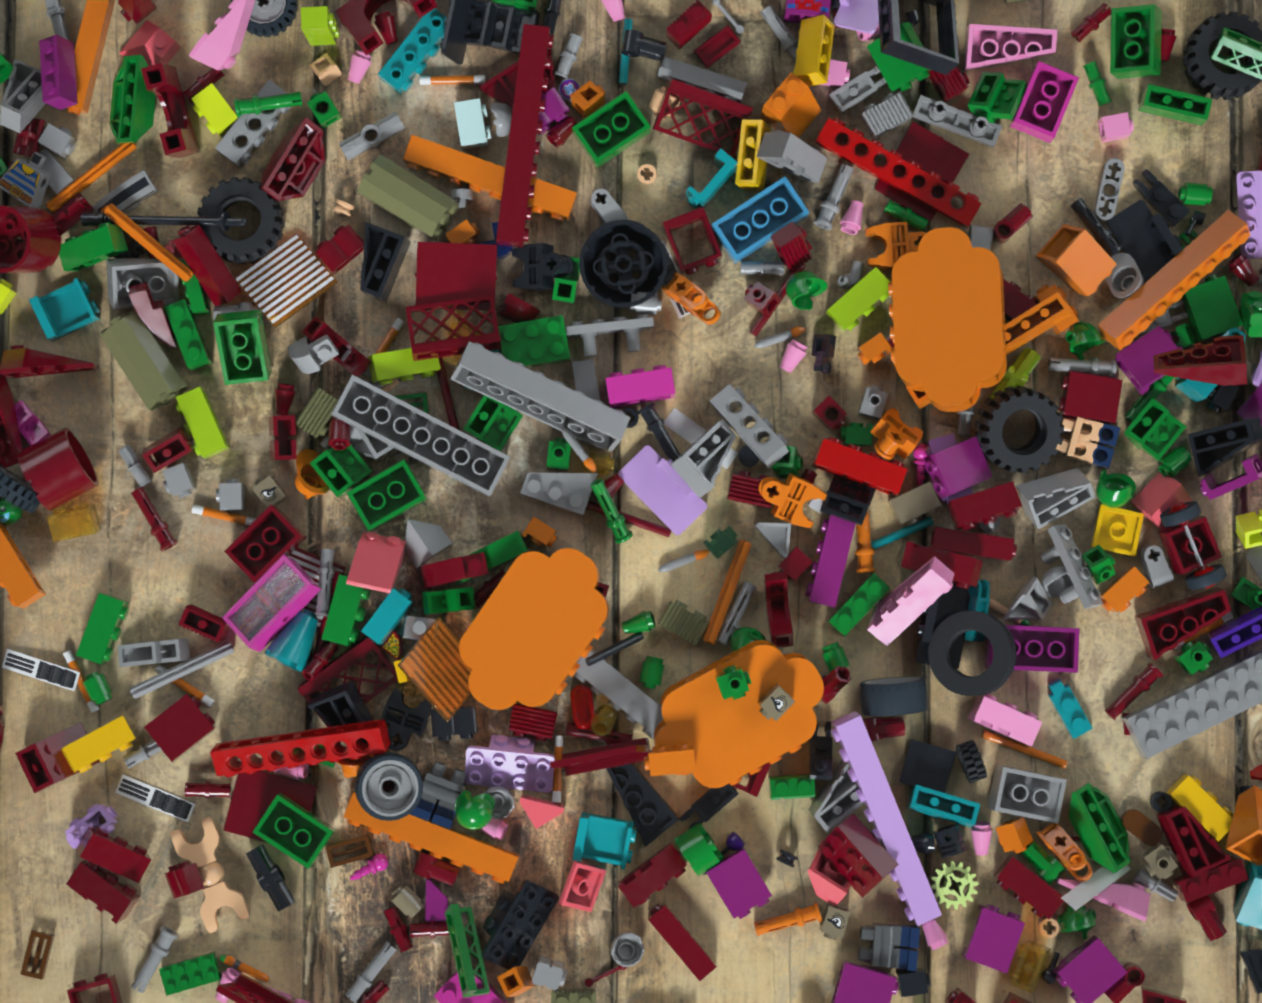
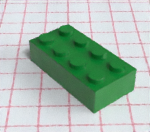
[180,259,211,316]
[159,951,222,996]

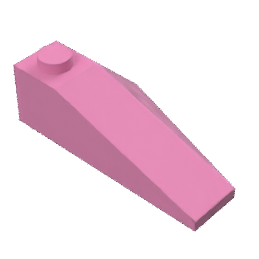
[189,0,255,70]
[1055,877,1151,922]

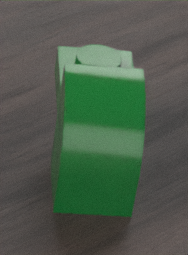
[552,256,580,303]
[422,587,476,615]

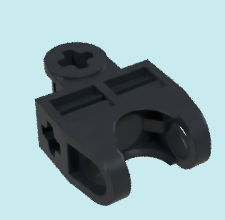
[512,243,573,291]
[380,683,433,751]

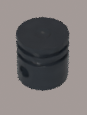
[933,824,967,858]

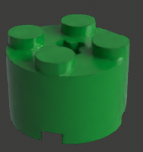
[674,823,724,877]

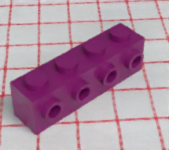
[805,515,856,608]

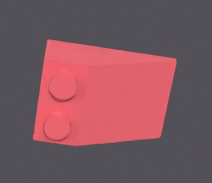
[346,532,406,593]

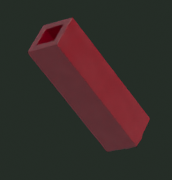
[172,225,242,307]
[930,527,1017,561]
[648,903,717,981]

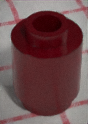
[328,417,352,450]

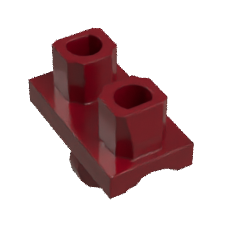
[13,118,46,158]

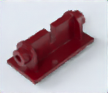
[51,192,93,236]

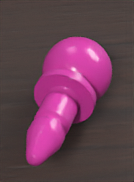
[913,444,927,486]
[350,853,389,880]

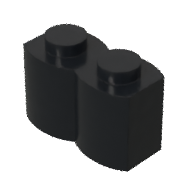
[431,706,478,741]

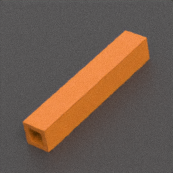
[66,0,115,115]

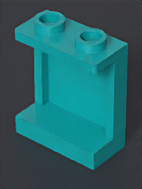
[686,149,738,209]
[29,277,100,342]
[572,812,637,870]

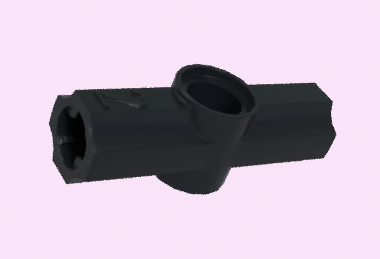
[246,844,296,912]

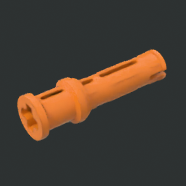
[855,510,876,574]
[754,902,822,936]

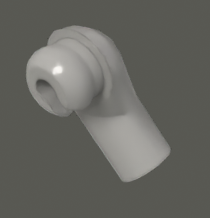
[837,261,864,289]

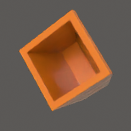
[760,72,821,138]
[1036,224,1117,297]
[1226,785,1262,866]

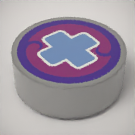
[559,79,580,102]

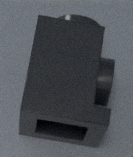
[1207,385,1239,414]

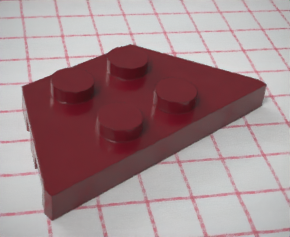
[479,47,556,109]

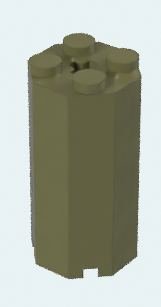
[357,154,460,241]
[100,310,189,411]

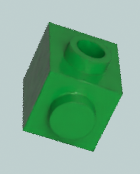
[546,438,571,471]

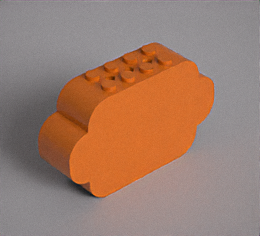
[888,227,1007,412]
[459,548,609,710]
[653,640,824,788]

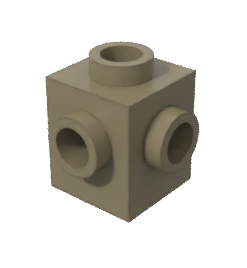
[1140,843,1178,879]

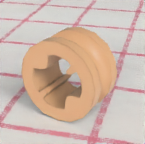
[637,164,657,185]
[332,199,355,217]
[1038,917,1059,938]

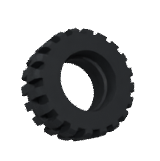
[1182,11,1262,100]
[197,177,285,264]
[975,386,1064,473]

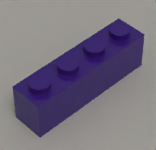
[1209,606,1262,658]

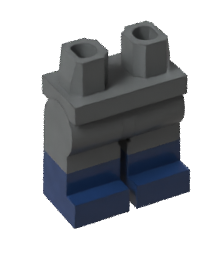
[410,761,466,829]
[858,923,920,971]

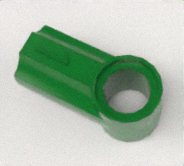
[1020,840,1065,885]

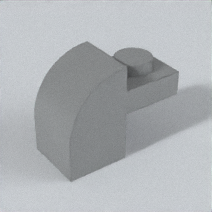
[287,334,339,374]

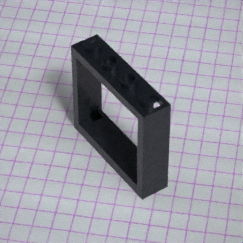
[878,0,959,75]

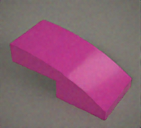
[14,400,52,445]

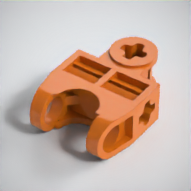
[865,222,926,270]
[661,272,721,325]
[871,407,923,460]
[758,473,827,528]
[1036,822,1093,882]

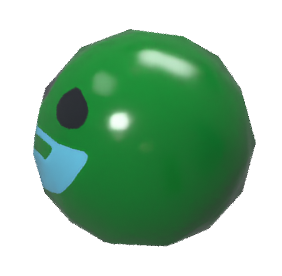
[0,498,23,525]

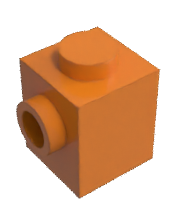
[995,816,1033,854]
[497,966,535,997]

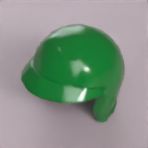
[786,271,828,310]
[1096,470,1136,508]
[454,790,495,830]

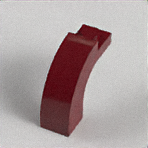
[302,316,371,377]
[420,552,489,589]
[764,572,794,648]

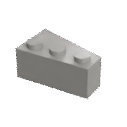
[0,59,46,133]
[670,419,736,498]
[808,759,864,832]

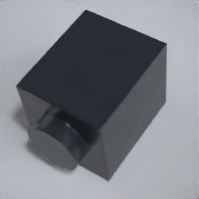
[896,968,931,997]

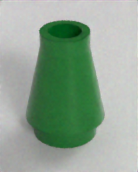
[622,610,656,634]

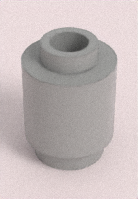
[630,292,662,315]

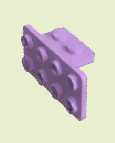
[834,0,879,34]
[1237,170,1262,259]
[618,445,707,535]
[465,735,555,793]

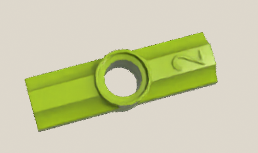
[989,347,1042,399]

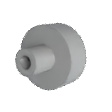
[451,189,473,209]

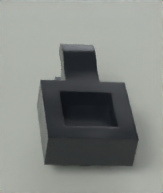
[811,334,837,373]

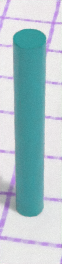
[619,19,633,85]
[871,516,934,550]

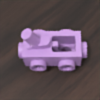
[65,804,118,849]

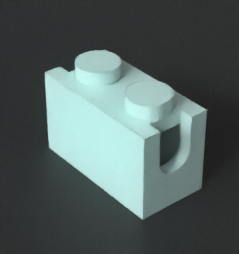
[454,98,491,150]

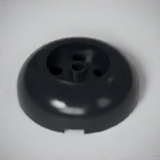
[579,220,667,308]

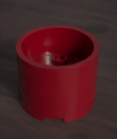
[0,206,61,273]
[17,427,99,511]

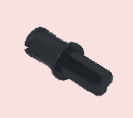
[542,0,561,34]

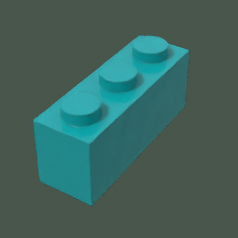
[907,785,980,828]

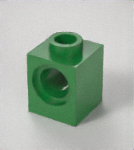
[307,91,342,129]

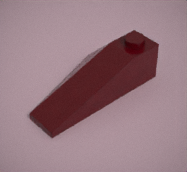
[0,345,99,379]

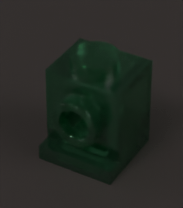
[703,526,738,559]

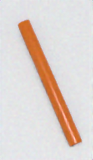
[981,729,1068,769]

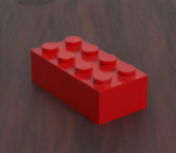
[812,437,908,496]

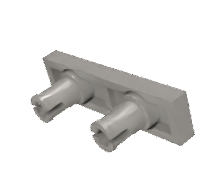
[913,95,1002,148]
[566,314,654,357]
[1041,524,1103,609]

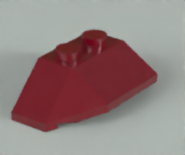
[261,117,325,201]

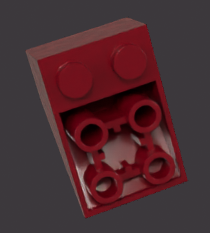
[15,722,100,793]

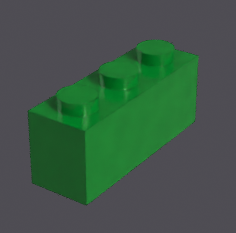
[1138,84,1212,126]
[59,222,128,271]
[164,299,213,371]
[827,573,890,636]
[76,593,129,664]

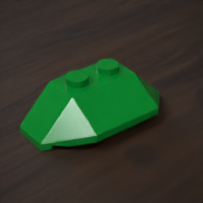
[110,55,156,144]
[1068,783,1131,873]

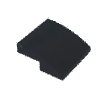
[486,3,540,54]
[820,474,876,526]
[899,739,957,793]

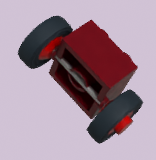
[1158,501,1226,590]

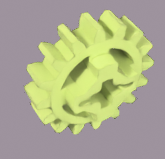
[930,860,979,910]

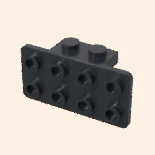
[440,0,495,65]
[1106,200,1182,284]
[915,582,970,669]
[482,879,559,970]

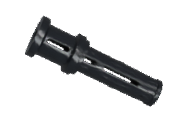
[1070,197,1123,257]
[637,402,681,462]

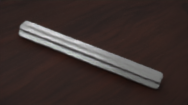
[130,641,234,699]

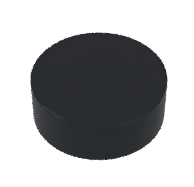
[738,445,760,467]

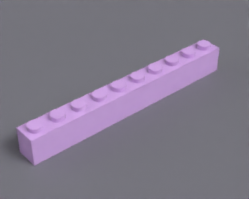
[831,711,942,926]

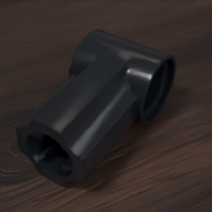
[621,30,666,62]

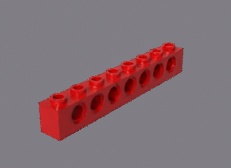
[815,117,982,228]
[210,719,391,777]

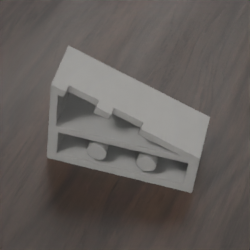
[757,130,827,183]
[1015,468,1095,529]
[520,473,598,516]

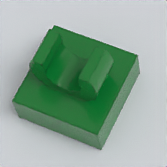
[1170,323,1197,348]

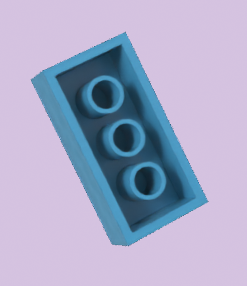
[711,176,809,264]

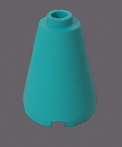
[264,609,319,673]

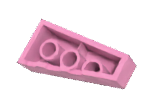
[963,24,1057,71]
[867,556,954,646]

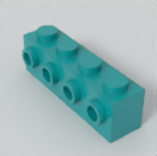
[378,8,447,95]

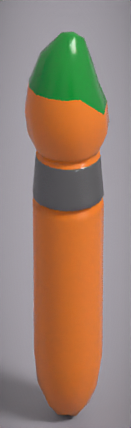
[220,955,269,982]

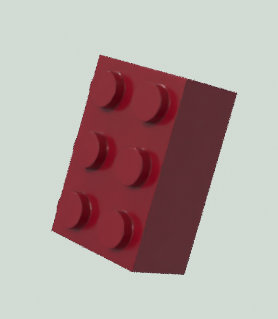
[224,505,307,583]
[818,814,899,898]

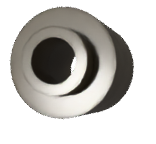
[391,885,424,918]

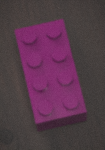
[985,625,1080,673]

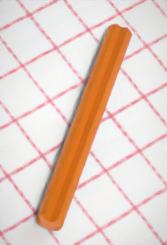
[46,143,137,213]
[104,204,194,282]
[703,540,751,644]

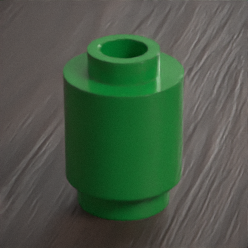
[1178,182,1213,206]
[1158,447,1192,478]
[822,642,850,673]
[639,656,665,689]
[83,671,113,706]

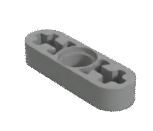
[1094,158,1125,222]

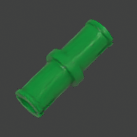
[1083,61,1112,107]
[883,200,928,232]

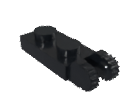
[1133,169,1190,227]
[809,721,833,780]
[679,784,739,830]

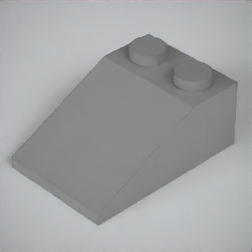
[106,257,179,309]
[987,764,1067,823]

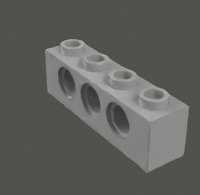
[215,80,291,168]
[710,384,789,469]

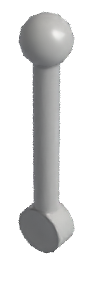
[712,0,744,34]

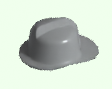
[1105,253,1144,298]

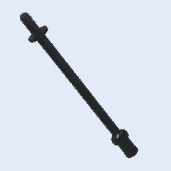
[81,211,247,231]

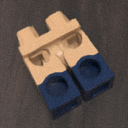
[1056,417,1120,470]

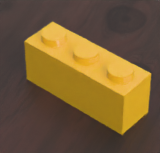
[793,15,835,87]
[735,120,771,191]
[61,715,136,774]
[1166,774,1234,842]

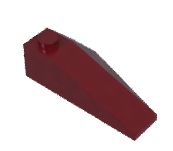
[118,0,156,25]
[1153,335,1247,386]
[0,376,22,469]

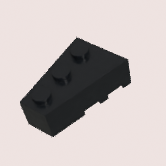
[360,222,411,302]
[1188,416,1262,477]
[308,680,374,743]

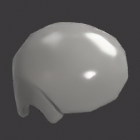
[491,103,513,137]
[1041,566,1073,598]
[484,786,515,820]
[611,932,645,967]

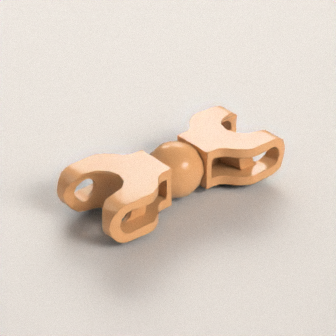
[171,816,250,933]

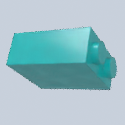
[361,587,415,645]

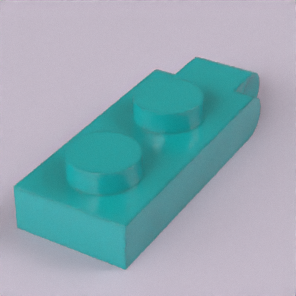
[1047,678,1093,739]

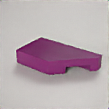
[425,879,448,921]

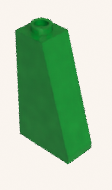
[451,531,529,586]

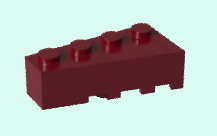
[1134,587,1231,661]

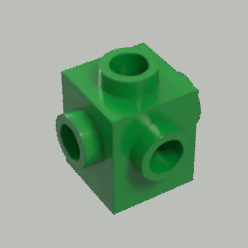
[771,445,803,479]
[1081,545,1116,585]
[1174,640,1213,675]
[715,665,751,700]

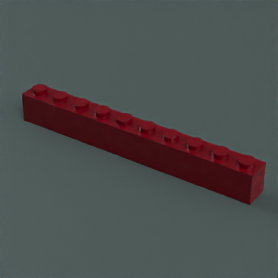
[496,24,554,247]

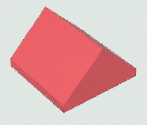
[1130,472,1192,531]
[520,795,565,829]
[558,860,607,912]

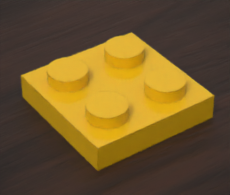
[1090,504,1144,557]

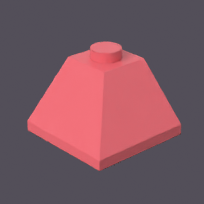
[119,20,181,66]
[807,840,851,907]

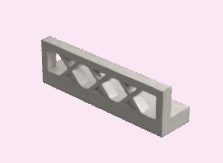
[658,56,747,103]

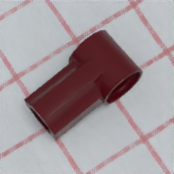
[992,203,1033,244]
[821,666,851,704]
[862,716,905,741]
[412,851,460,886]
[1186,895,1227,941]
[1104,962,1145,1003]

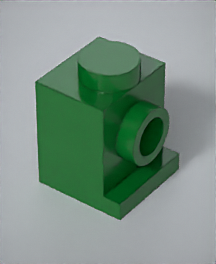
[840,423,873,447]

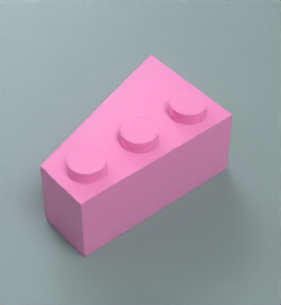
[968,694,1042,747]

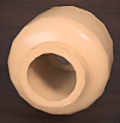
[649,86,680,120]

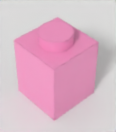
[819,59,850,88]
[1098,112,1134,143]

